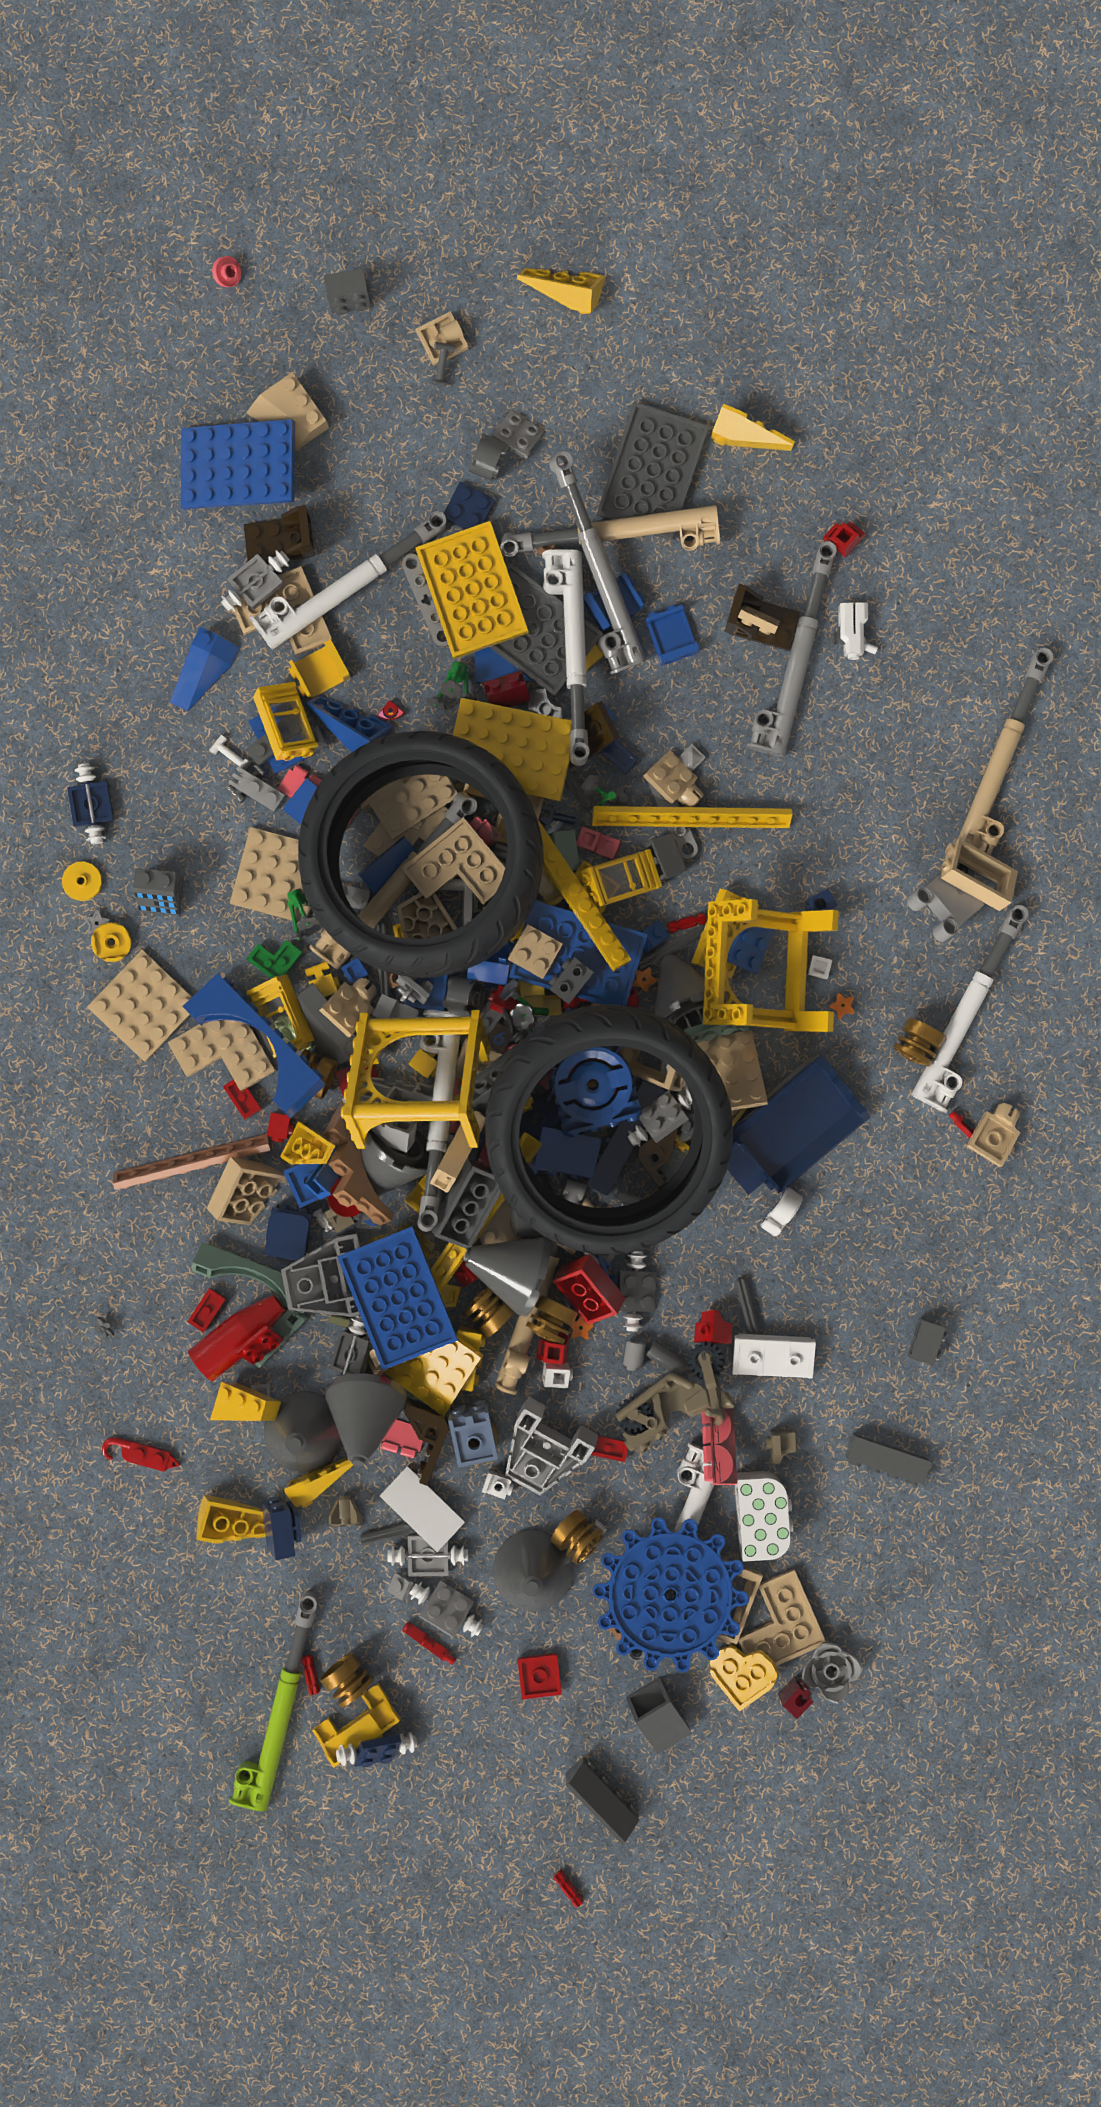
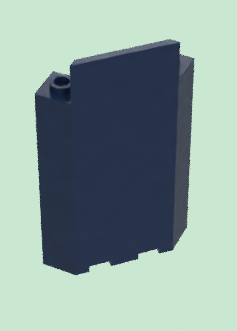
[727,1054,870,1195]

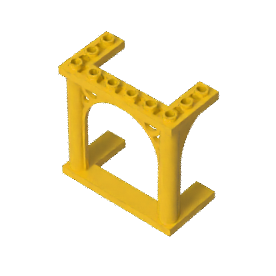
[703,899,839,1032]
[341,1010,491,1149]

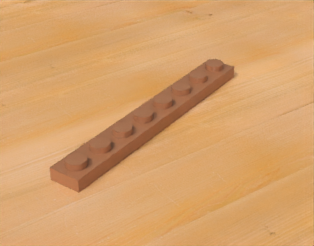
[113,1134,270,1190]

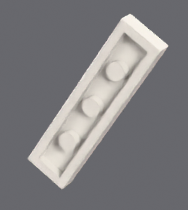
[440,879,473,926]

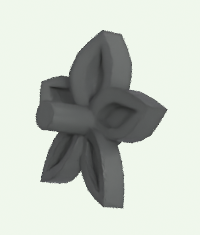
[94,1317,115,1339]

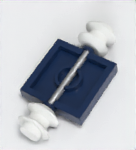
[67,763,115,844]
[336,1732,417,1767]

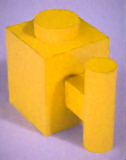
[305,962,341,998]
[408,1038,437,1079]

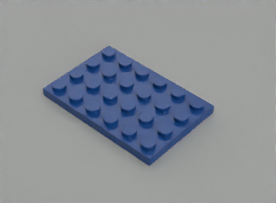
[181,419,295,509]
[509,900,648,1006]
[337,1226,459,1371]

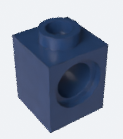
[804,888,838,911]

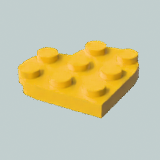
[710,1645,779,1711]

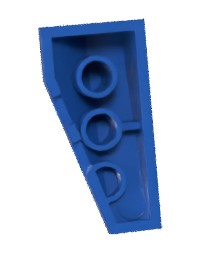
[170,627,239,711]
[306,695,393,752]

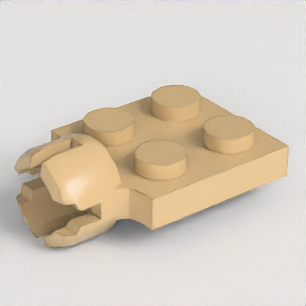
[643,750,704,807]
[319,978,376,1038]
[966,1103,1021,1167]

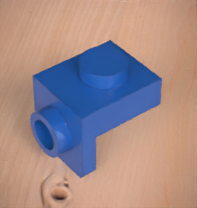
[641,920,670,953]

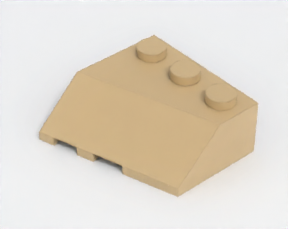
[246,372,329,451]
[397,892,457,939]
[207,1157,287,1225]

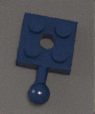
[519,1078,564,1141]

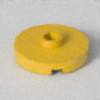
[62,861,102,901]
[91,922,131,962]

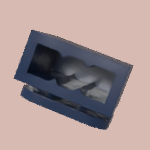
[264,1204,313,1260]
[261,1497,301,1560]

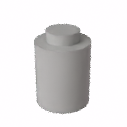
[623,1340,646,1371]

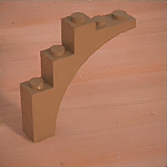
[323,1101,394,1226]

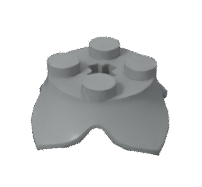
[802,1642,863,1704]

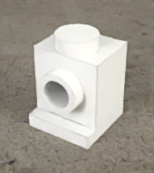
[542,1362,573,1388]
[482,1470,514,1500]

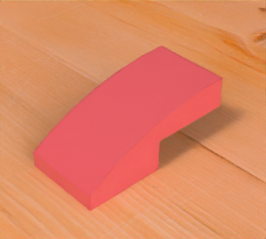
[576,827,622,860]

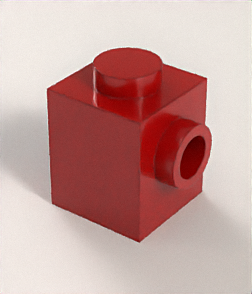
[488,985,521,1016]
[267,1112,295,1142]

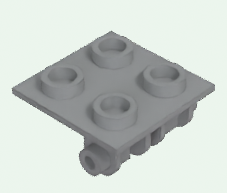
[492,410,545,459]

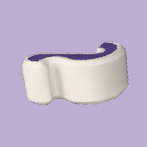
[761,1187,803,1236]

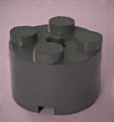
[469,433,508,481]
[443,976,486,1017]

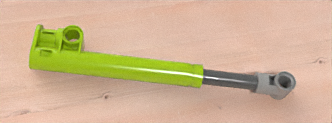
[228,1591,319,1811]

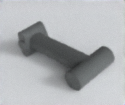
[432,341,455,387]
[226,764,267,804]

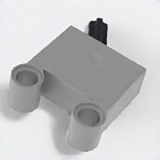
[907,862,985,942]

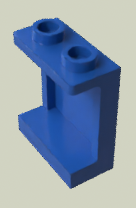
[583,571,645,634]
[645,604,700,667]

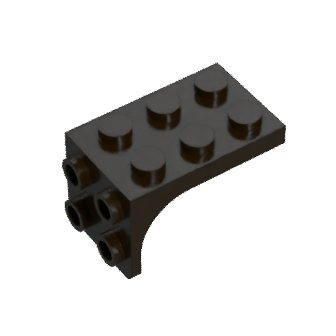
[568,701,620,768]

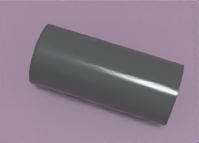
[645,1340,688,1376]

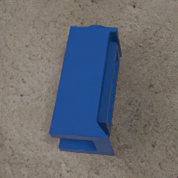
[304,1147,340,1200]

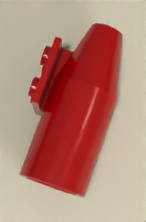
[188,1295,285,1382]

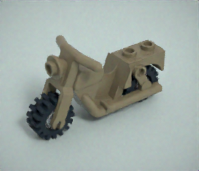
[615,1342,735,1454]

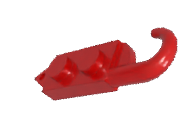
[102,1437,181,1472]

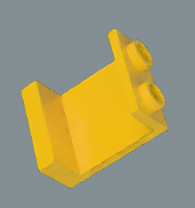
[288,639,351,700]

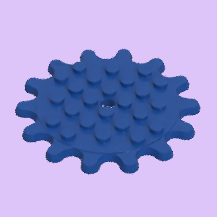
[592,1517,749,1672]

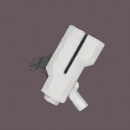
[828,603,878,660]

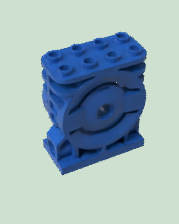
[551,1046,642,1138]

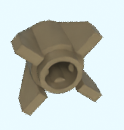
[329,1496,363,1528]

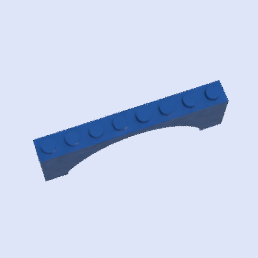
[182,973,326,1119]

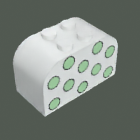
[735,1471,793,1561]

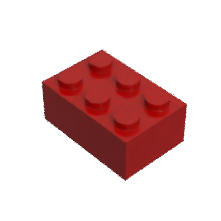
[553,1254,626,1325]

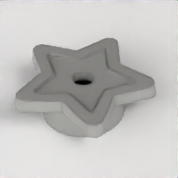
[84,910,110,934]

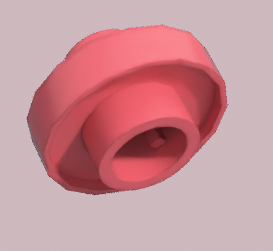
[212,256,241,287]

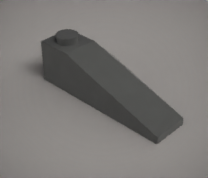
[297,982,356,1065]

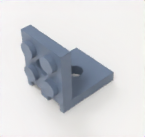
[448,1399,498,1467]

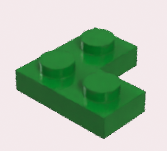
[246,940,303,979]

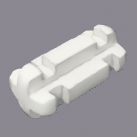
[313,1208,334,1232]

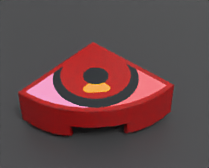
[377,700,405,720]

